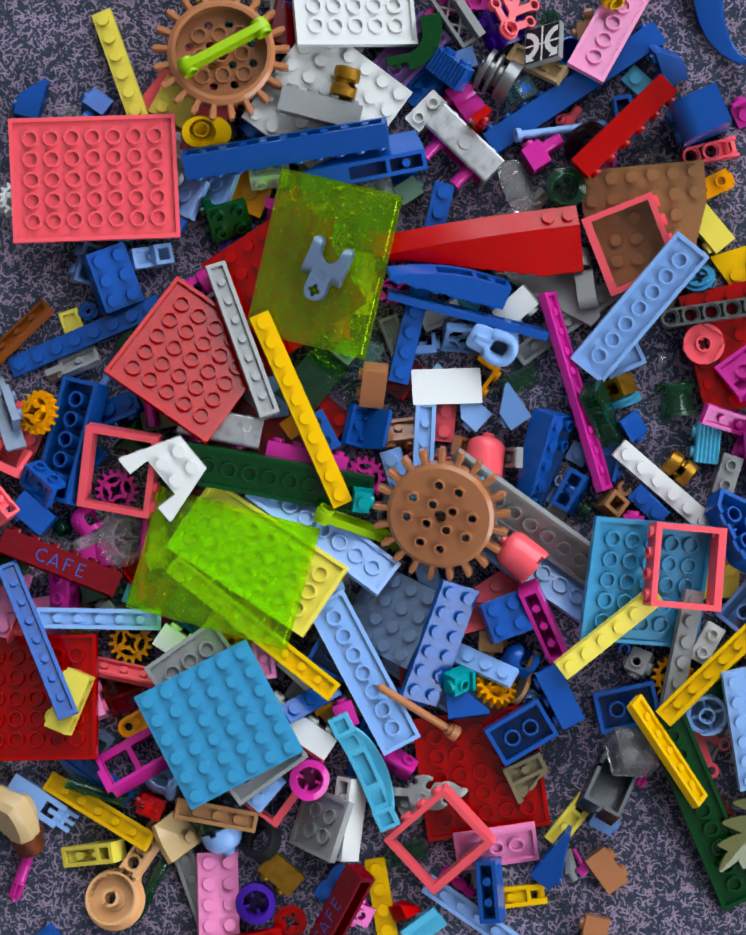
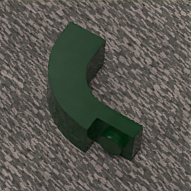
[385,12,442,70]

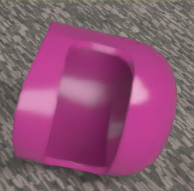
[70,507,108,542]

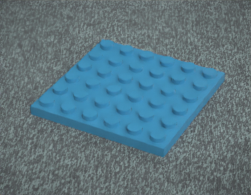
[578,516,713,647]
[133,639,304,810]

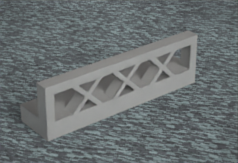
[429,0,486,49]

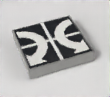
[524,20,564,69]

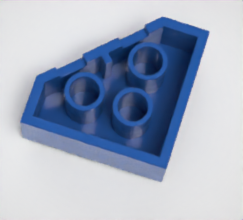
[704,488,746,573]

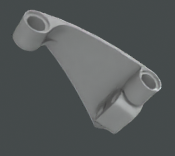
[489,247,600,327]

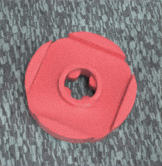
[682,323,725,365]

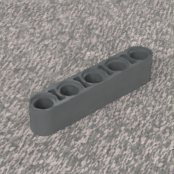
[659,297,746,329]

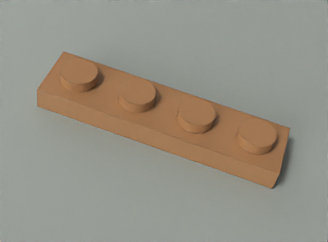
[173,797,259,833]

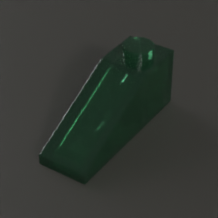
[579,379,622,448]

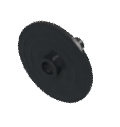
[563,121,604,162]

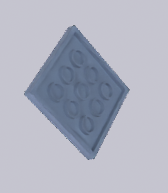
[352,571,436,669]

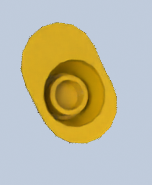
[182,115,232,147]

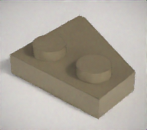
[501,750,548,804]

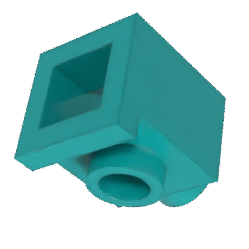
[350,486,374,514]
[443,665,476,697]

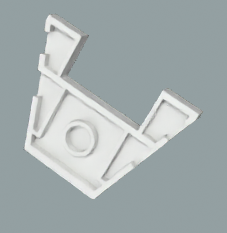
[118,435,206,522]

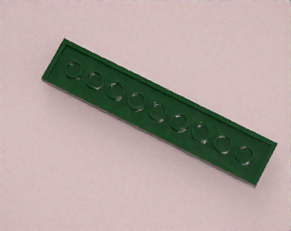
[171,437,375,517]
[657,714,746,911]

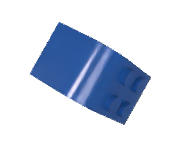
[665,82,732,149]

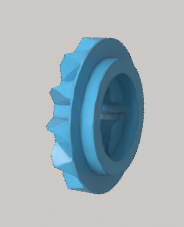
[685,265,716,293]

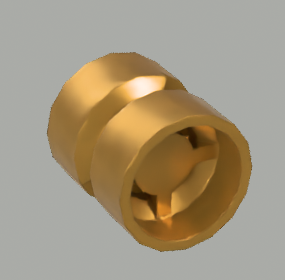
[329,65,361,100]
[660,449,699,487]

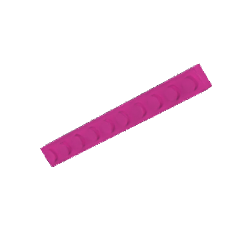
[538,291,613,493]

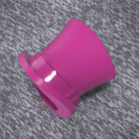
[289,756,330,801]

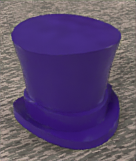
[235,881,275,925]

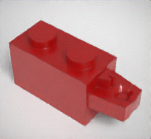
[134,789,169,822]

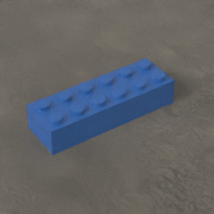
[41,375,110,506]

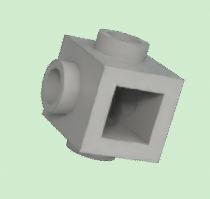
[623,646,655,680]

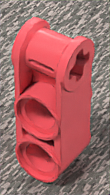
[679,136,740,164]

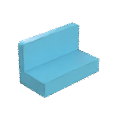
[400,905,447,935]

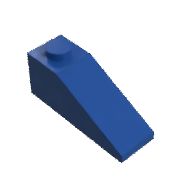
[530,825,572,891]

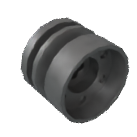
[473,49,524,104]

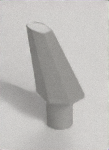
[563,848,579,883]

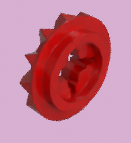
[274,905,307,935]

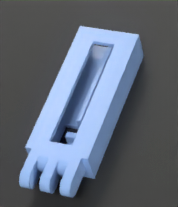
[7,772,80,833]

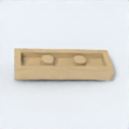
[506,43,569,86]

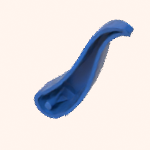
[692,0,746,65]

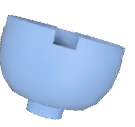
[686,693,727,736]
[200,825,242,856]

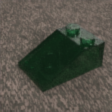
[275,344,349,412]

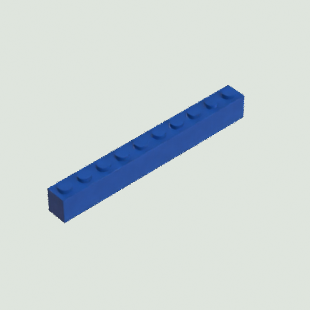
[482,21,667,154]
[181,116,390,181]

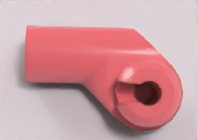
[555,104,583,126]

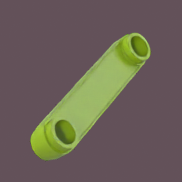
[177,16,272,78]
[313,503,400,550]

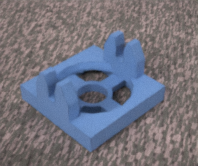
[440,318,480,355]

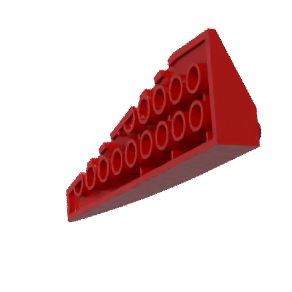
[371,205,584,277]

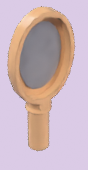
[511,650,541,705]

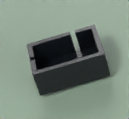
[575,747,642,826]

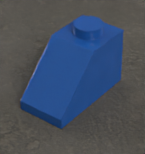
[12,79,50,118]
[615,410,648,444]
[445,692,490,721]

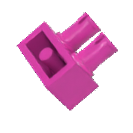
[519,133,564,176]

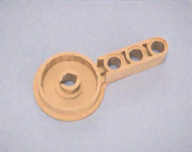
[85,819,161,931]

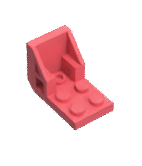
[0,400,47,479]

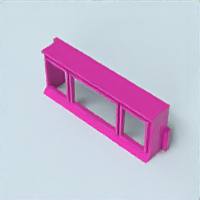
[95,727,169,798]

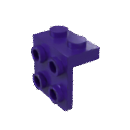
[476,4,526,53]

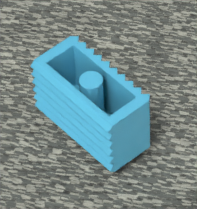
[689,421,722,465]

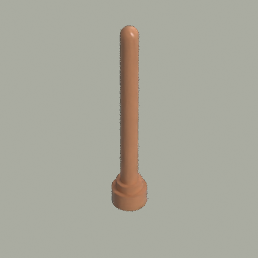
[377,684,462,741]

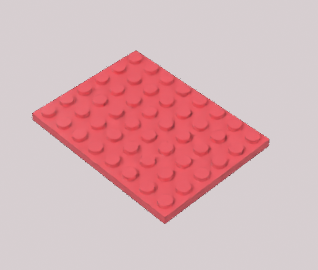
[8,114,181,244]

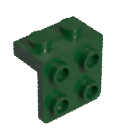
[199,196,252,244]

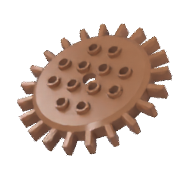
[152,0,290,122]
[373,446,511,581]

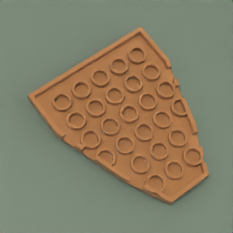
[580,160,707,308]

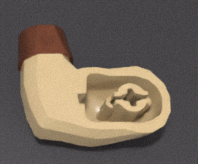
[0,784,45,858]

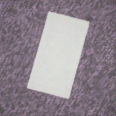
[411,368,483,405]

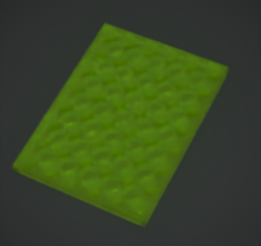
[247,168,403,359]
[126,487,321,650]

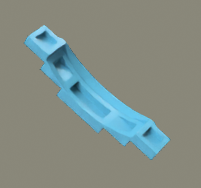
[328,711,400,833]

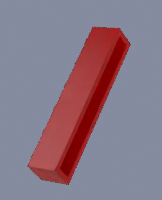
[569,73,678,180]

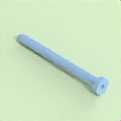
[513,120,608,143]

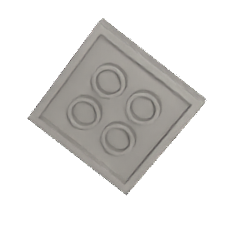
[288,791,354,863]

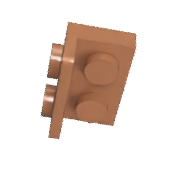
[380,416,415,451]

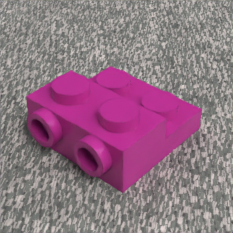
[714,345,746,403]

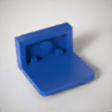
[341,403,393,450]

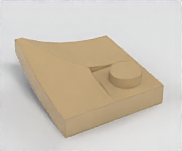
[151,810,201,864]

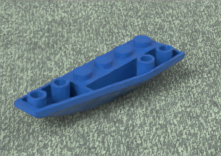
[300,130,428,194]
[386,264,512,310]
[516,408,574,507]

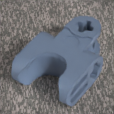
[301,235,355,301]

